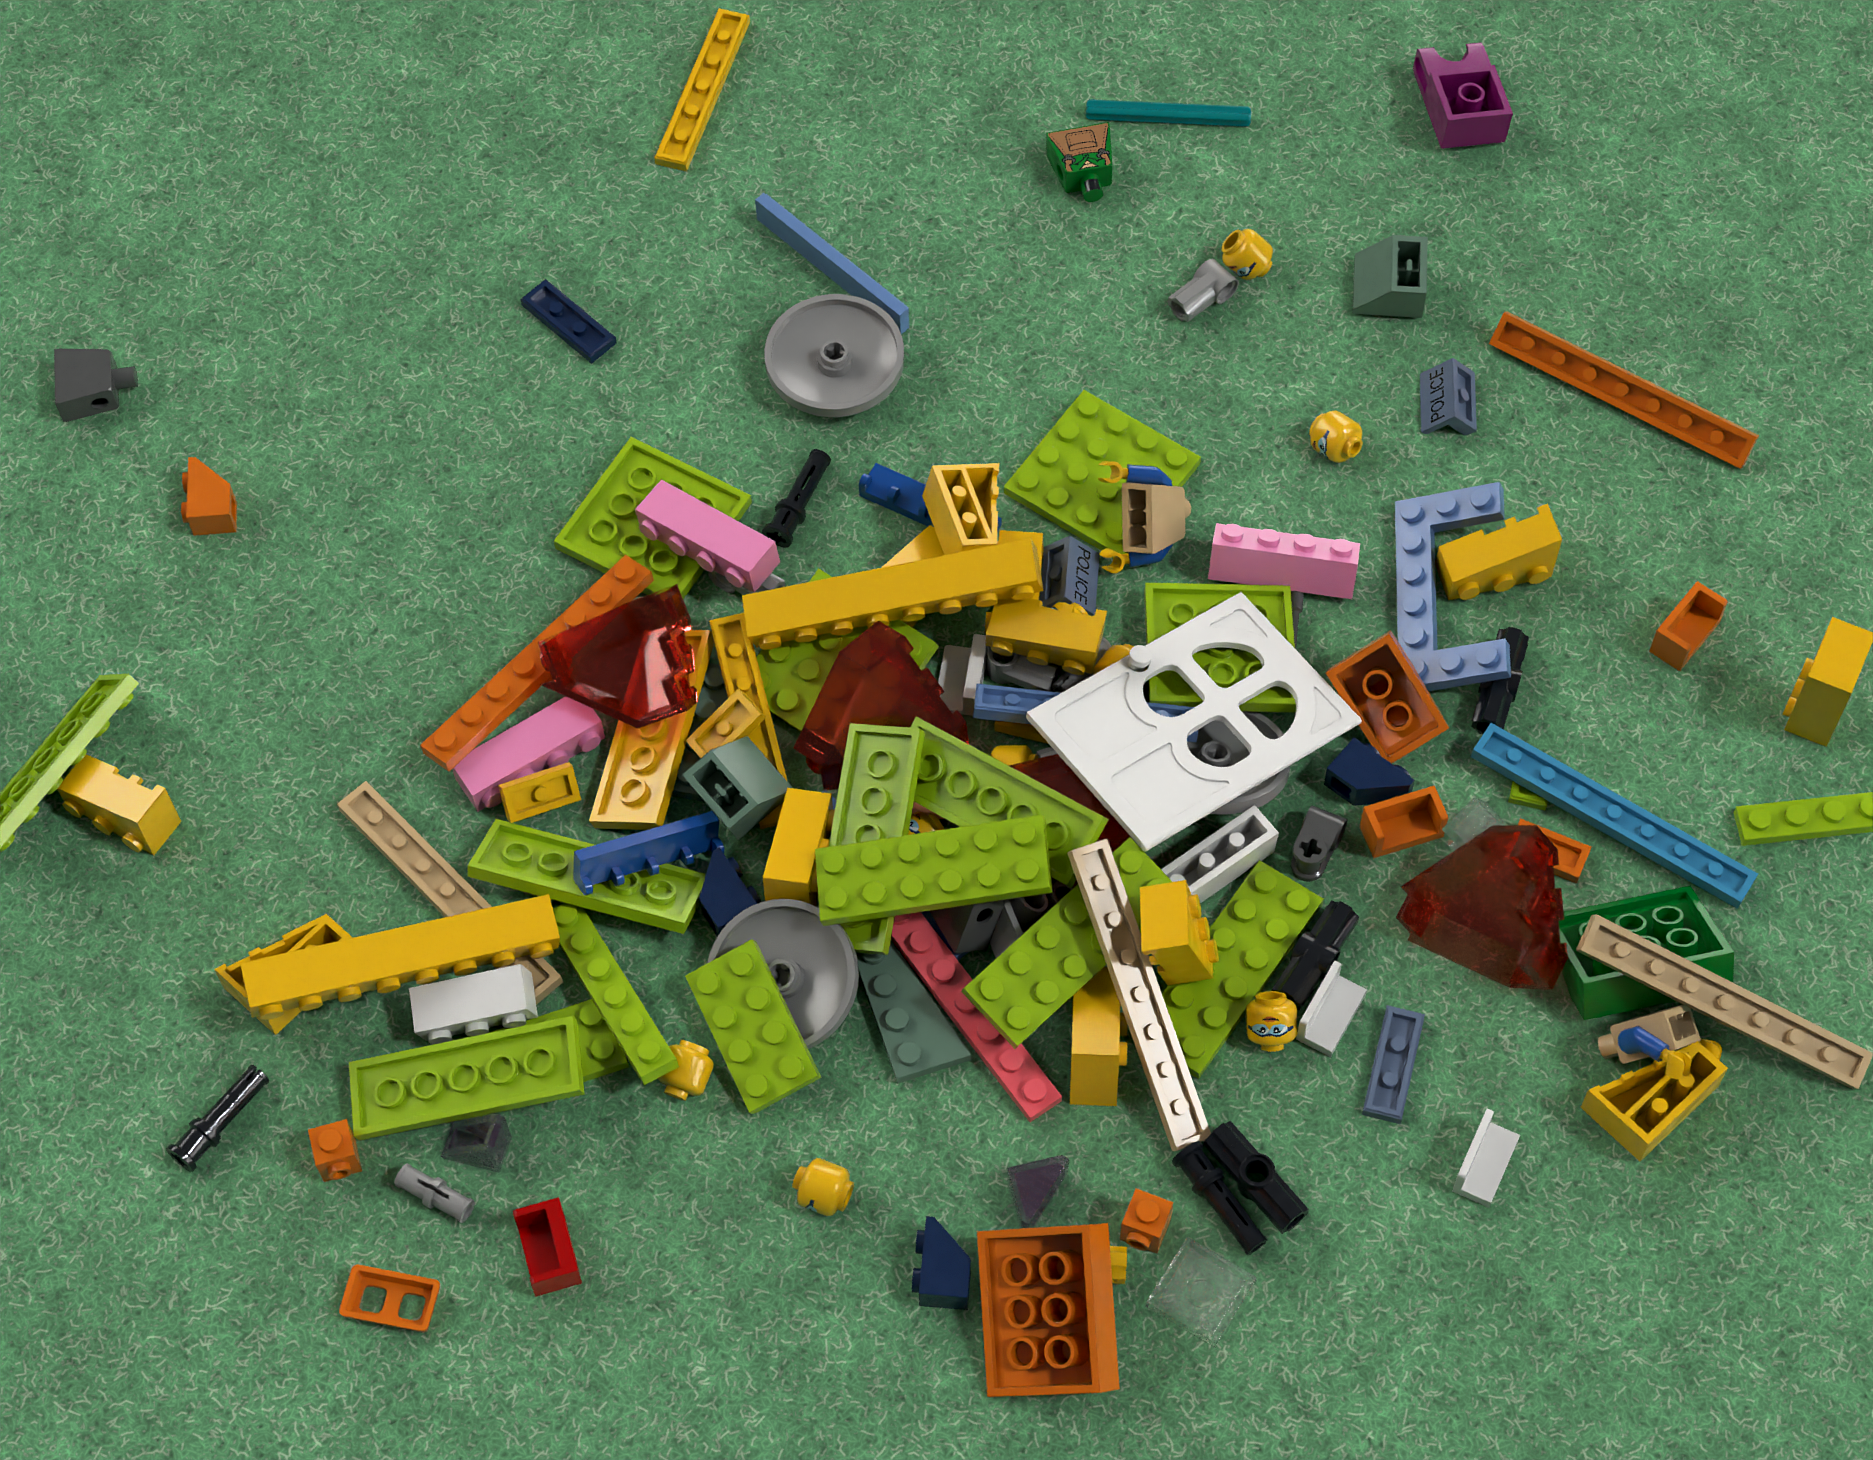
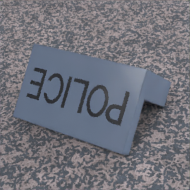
[1420,358,1477,435]
[1040,535,1100,616]

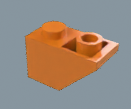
[181,457,237,536]

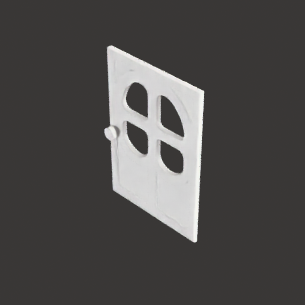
[1026,592,1362,852]

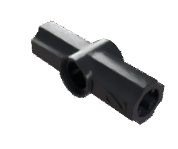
[1471,627,1529,735]
[1272,900,1359,1011]
[1204,1121,1309,1234]

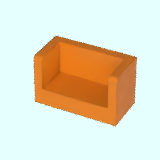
[1649,581,1728,671]
[1359,786,1448,859]

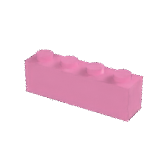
[635,479,780,593]
[1208,523,1360,599]
[452,689,605,812]

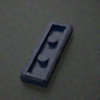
[520,279,617,364]

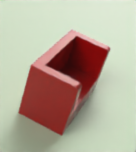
[513,1197,582,1297]

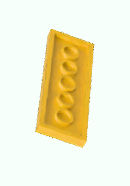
[589,630,714,830]

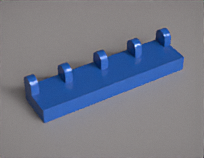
[859,463,1002,532]
[573,811,724,896]

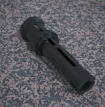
[762,449,831,548]
[166,1065,269,1172]
[1172,1141,1268,1255]

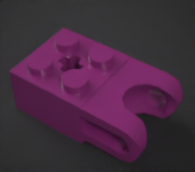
[1413,42,1513,149]

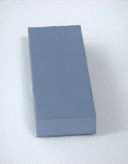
[1362,1005,1425,1124]

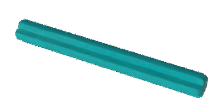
[1086,99,1251,127]

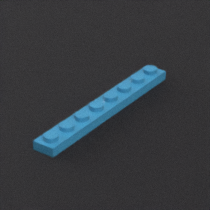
[1470,723,1758,909]

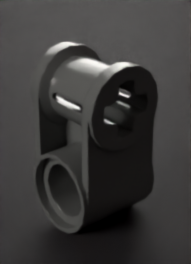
[1291,805,1348,882]

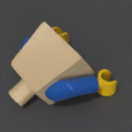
[1098,461,1191,573]
[1598,1004,1722,1079]

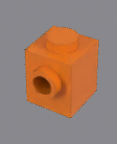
[308,1119,362,1182]
[1120,1188,1174,1254]

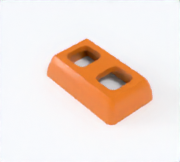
[339,1264,440,1333]

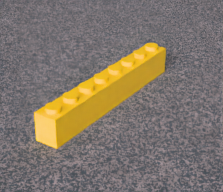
[742,538,1044,649]
[240,894,560,1020]

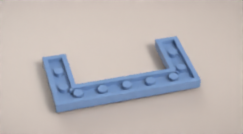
[1395,482,1511,691]

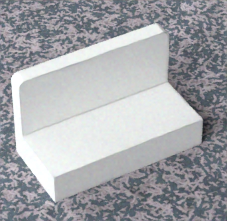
[934,634,988,716]
[1296,961,1367,1057]
[1452,1109,1520,1208]

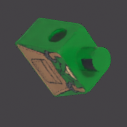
[1046,122,1112,202]

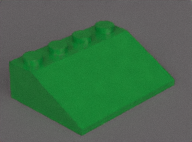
[1544,885,1734,1020]

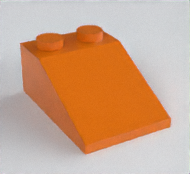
[1326,630,1450,764]

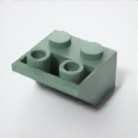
[1353,235,1428,318]
[682,736,792,840]

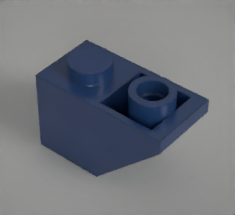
[1324,738,1415,806]
[699,847,761,937]
[912,1216,971,1310]

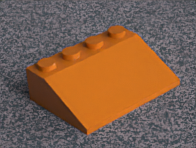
[977,1223,1120,1397]

